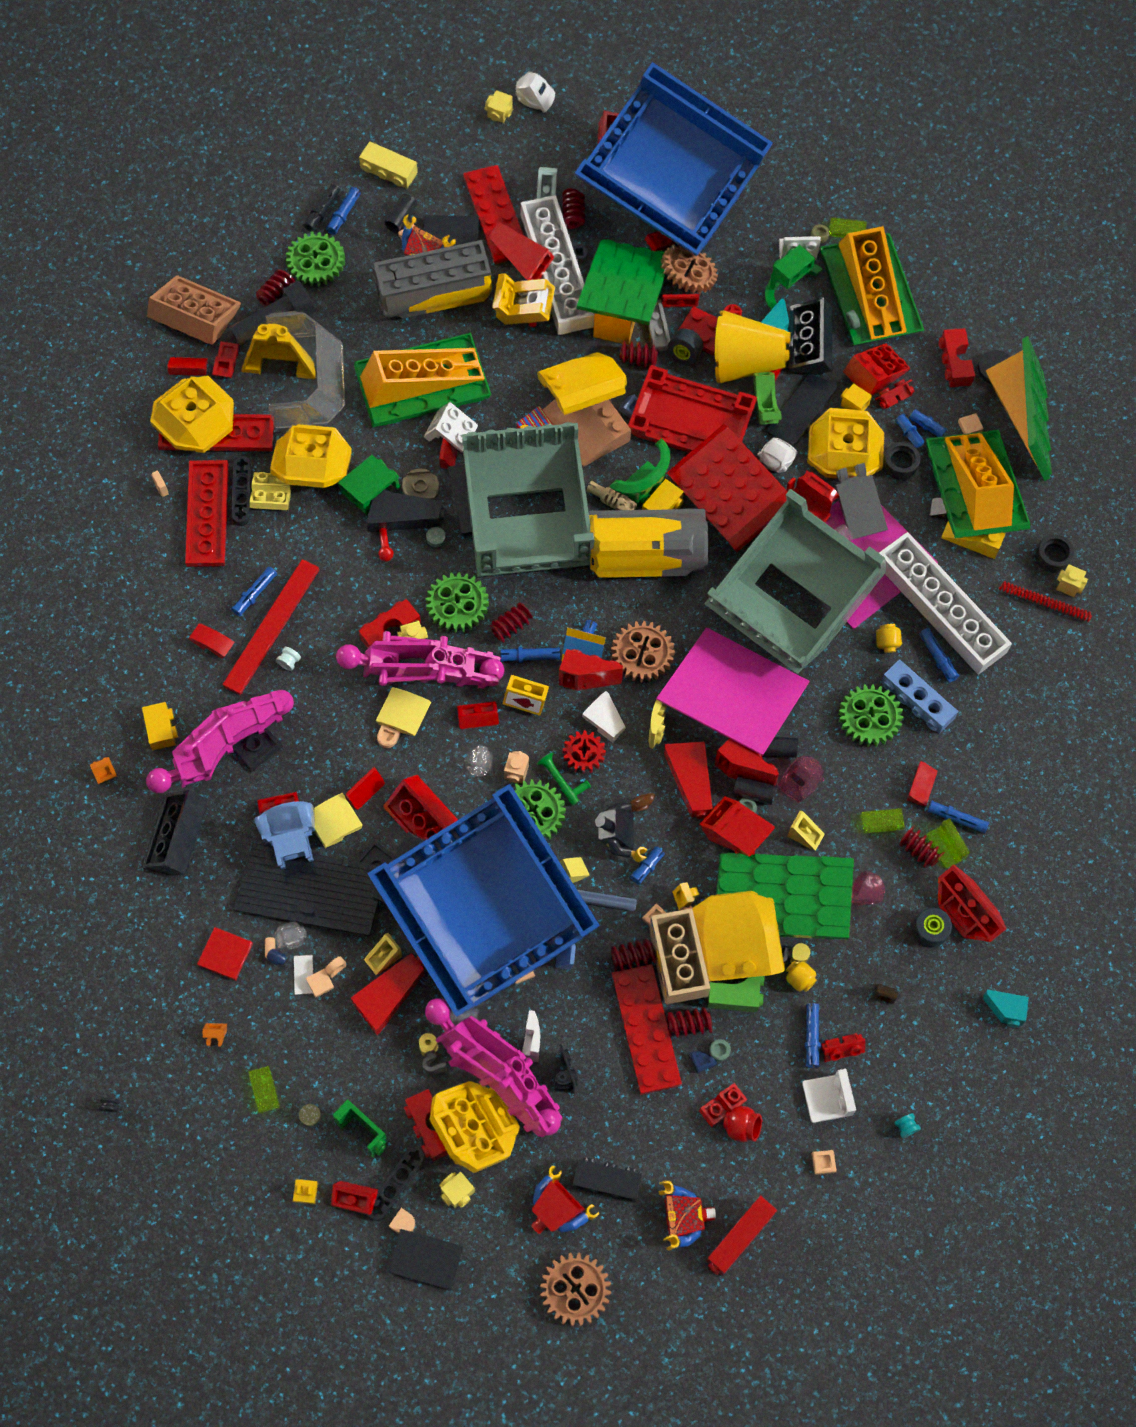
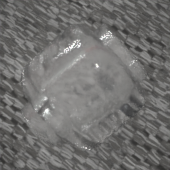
[466,746,493,777]
[274,921,307,951]

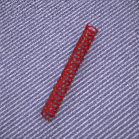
[999,581,1092,622]

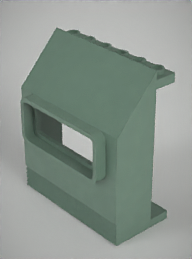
[462,422,594,577]
[704,489,886,674]

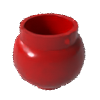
[724,1106,762,1142]

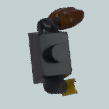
[595,793,655,862]

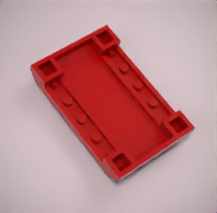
[628,365,757,453]
[666,424,787,552]

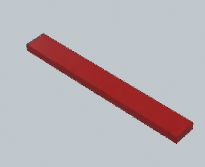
[223,559,319,695]

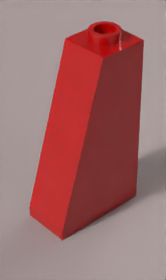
[489,222,555,281]
[664,742,713,819]
[351,953,425,1035]
[706,1195,777,1276]

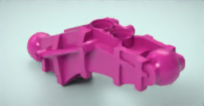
[336,631,505,689]
[146,690,294,793]
[425,998,563,1137]

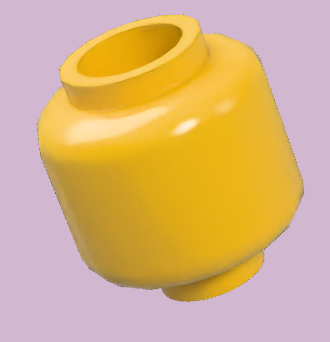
[876,624,902,653]
[786,961,817,992]

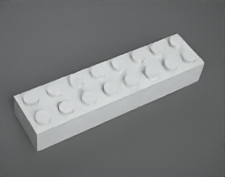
[521,195,594,335]
[880,532,1012,675]

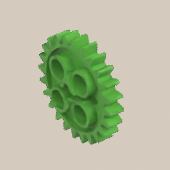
[286,232,345,286]
[426,572,489,633]
[838,684,903,747]
[515,779,566,840]

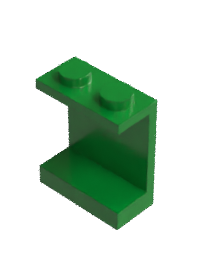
[338,455,400,515]
[333,1099,387,1158]

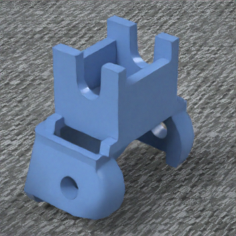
[254,802,315,869]

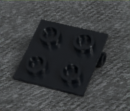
[555,1044,578,1094]

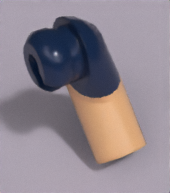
[265,938,286,965]

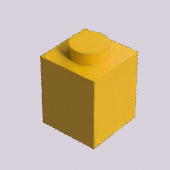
[840,384,872,411]

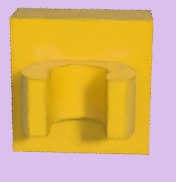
[672,882,699,910]
[293,1179,318,1204]

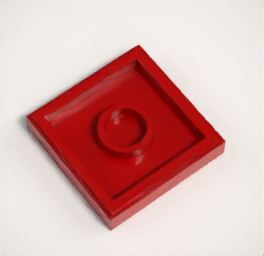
[197,927,253,981]

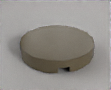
[401,469,439,500]

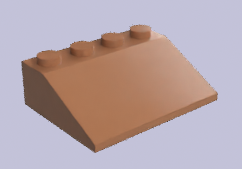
[147,275,241,345]
[543,399,631,467]

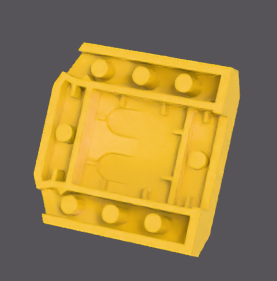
[537,352,627,415]
[692,891,785,981]

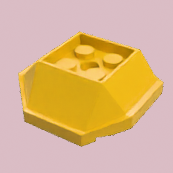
[150,376,234,453]
[807,408,884,478]
[270,424,352,488]
[430,1081,520,1173]

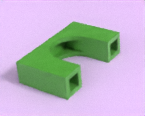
[707,976,764,1012]

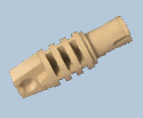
[586,481,637,510]

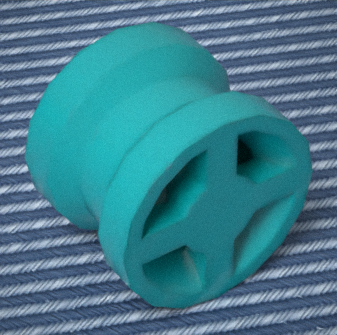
[894,1113,921,1138]

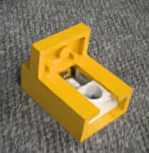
[492,273,555,325]

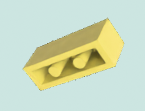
[359,142,418,188]

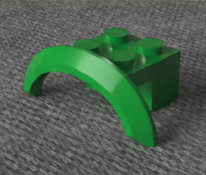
[765,244,823,310]
[610,438,670,508]

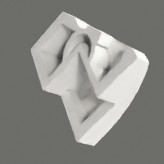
[582,691,625,743]
[522,1010,540,1062]

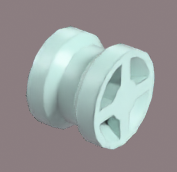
[276,647,301,671]

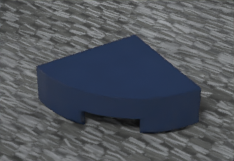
[689,1051,717,1073]

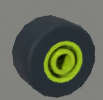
[667,328,704,365]
[913,907,952,948]

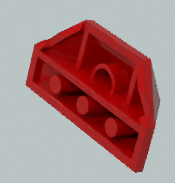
[938,865,1007,942]

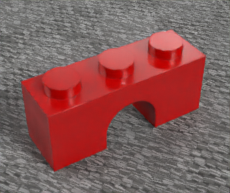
[939,328,975,387]
[359,599,421,648]
[404,1089,448,1162]

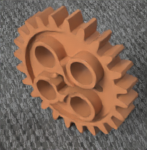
[661,244,718,294]
[611,621,675,682]
[540,1253,611,1327]

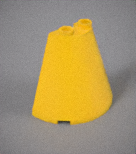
[715,311,791,383]
[241,324,316,379]

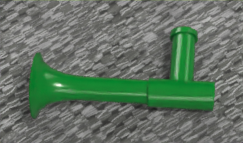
[537,753,591,806]

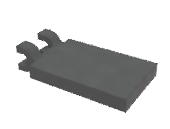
[835,463,888,540]

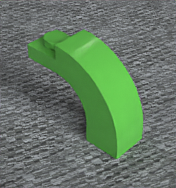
[753,372,781,424]

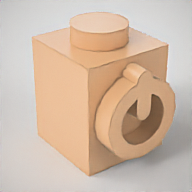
[504,751,529,784]

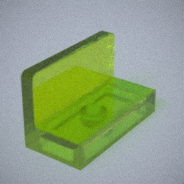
[926,818,970,869]

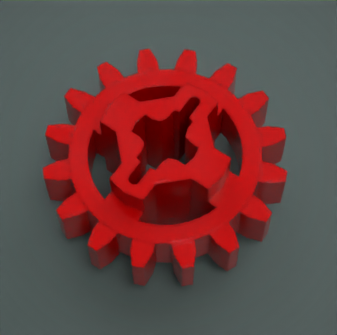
[562,730,606,774]

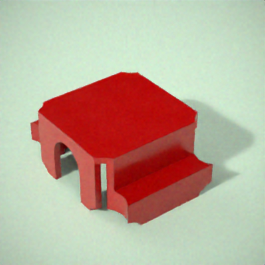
[786,470,839,523]

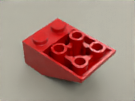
[843,343,910,395]
[559,649,623,691]
[714,738,779,785]
[699,796,775,857]

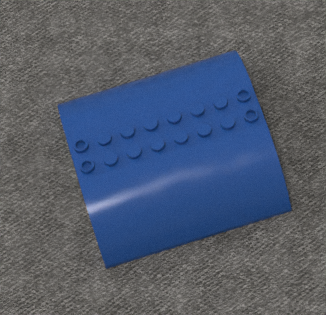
[574,62,773,257]
[367,784,600,1017]

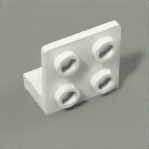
[779,237,821,260]
[424,402,478,452]
[802,1069,856,1123]

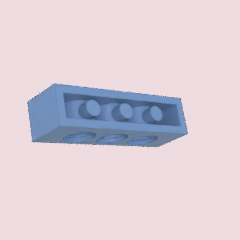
[881,659,958,734]

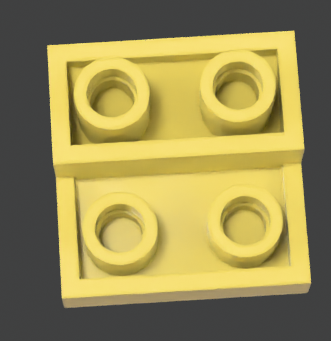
[249,472,292,510]
[376,687,431,736]
[649,695,667,749]
[315,793,362,848]

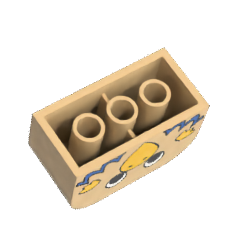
[650,908,710,1004]

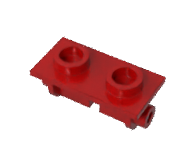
[874,379,914,409]
[821,1033,865,1062]

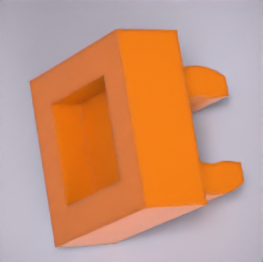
[90,757,117,784]
[203,1023,227,1046]

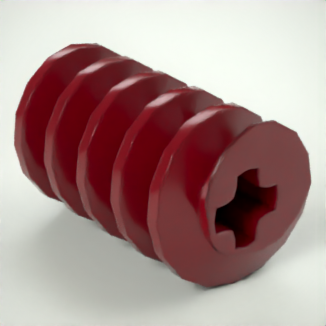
[562,188,585,229]
[256,269,295,307]
[619,339,659,367]
[490,602,533,643]
[899,825,945,869]
[611,938,656,971]
[667,1007,712,1038]

